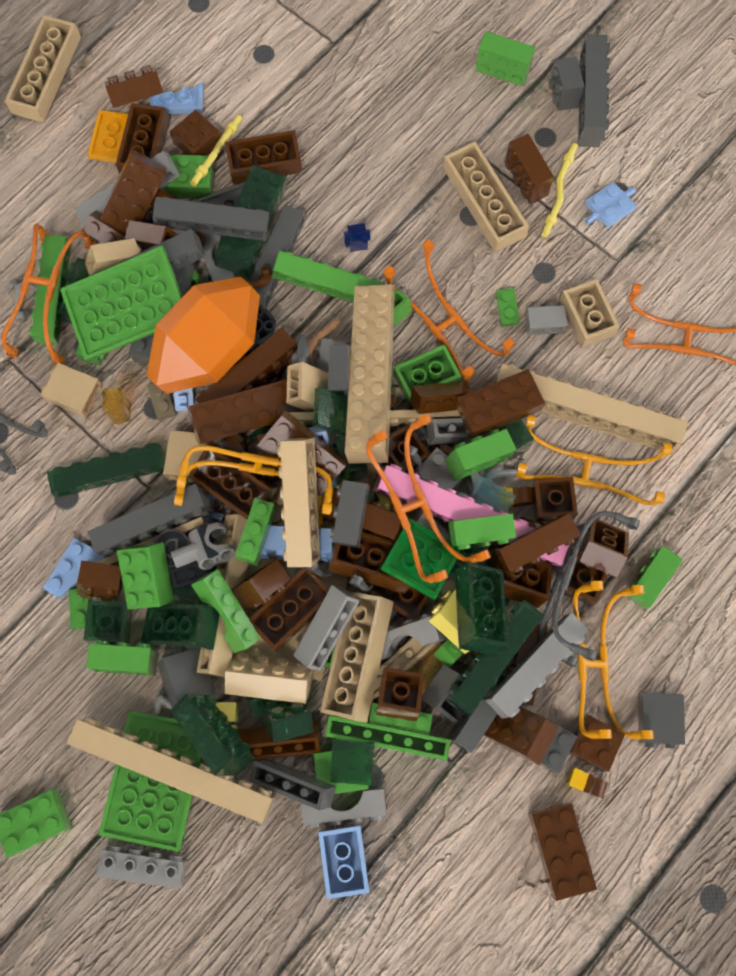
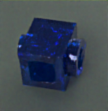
[343,223,371,252]

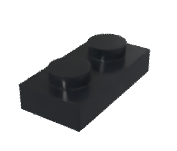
[169,562,212,590]

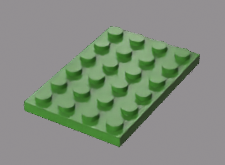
[60,246,182,361]
[98,710,209,852]

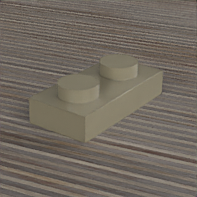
[147,383,176,421]

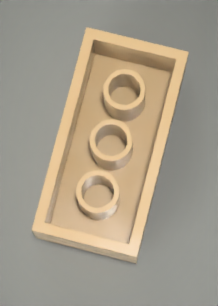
[224,653,314,704]

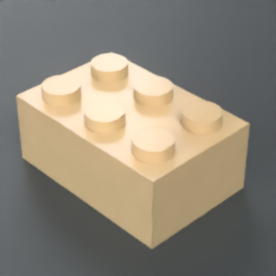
[559,279,620,348]

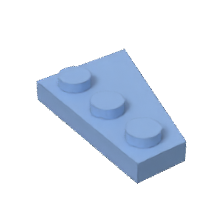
[149,82,204,114]
[43,538,108,598]

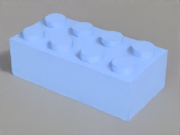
[260,526,334,563]

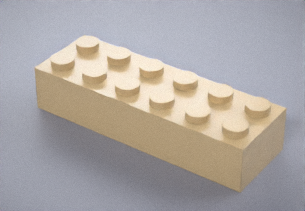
[5,15,81,123]
[443,142,529,252]
[278,438,321,567]
[320,592,394,723]

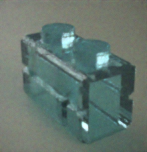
[471,476,516,513]

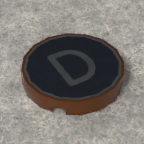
[154,529,191,569]

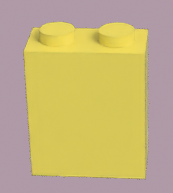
[429,586,494,654]

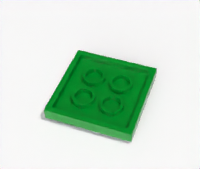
[381,518,462,600]

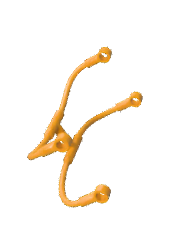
[516,415,672,506]
[174,445,333,528]
[573,581,654,739]

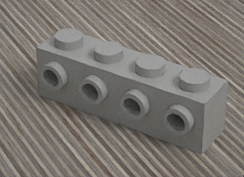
[293,585,360,671]
[96,845,188,889]

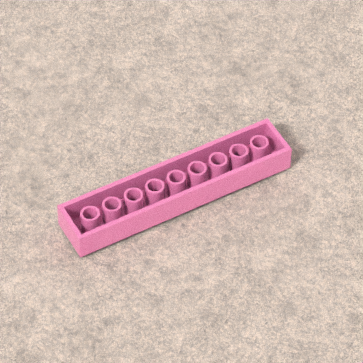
[372,464,570,566]

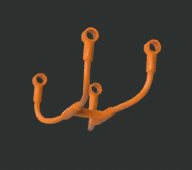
[1,223,97,365]
[383,239,515,383]
[622,283,736,365]
[366,414,491,583]

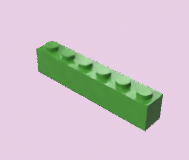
[30,235,71,344]
[272,251,385,303]
[325,715,451,761]

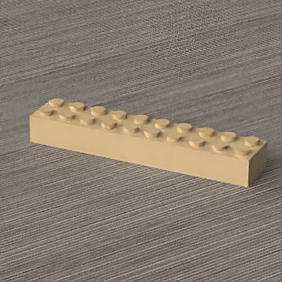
[345,284,395,464]
[496,363,688,454]
[67,717,276,824]

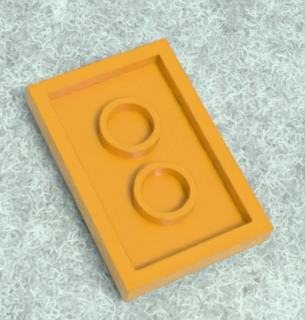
[87,110,128,163]

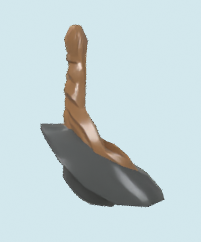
[291,320,340,367]

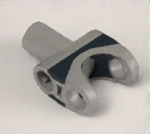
[171,522,235,570]

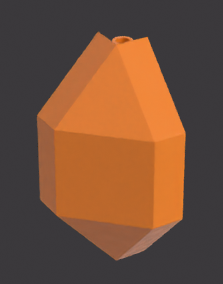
[146,276,260,394]

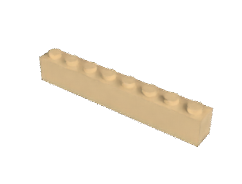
[196,514,248,677]

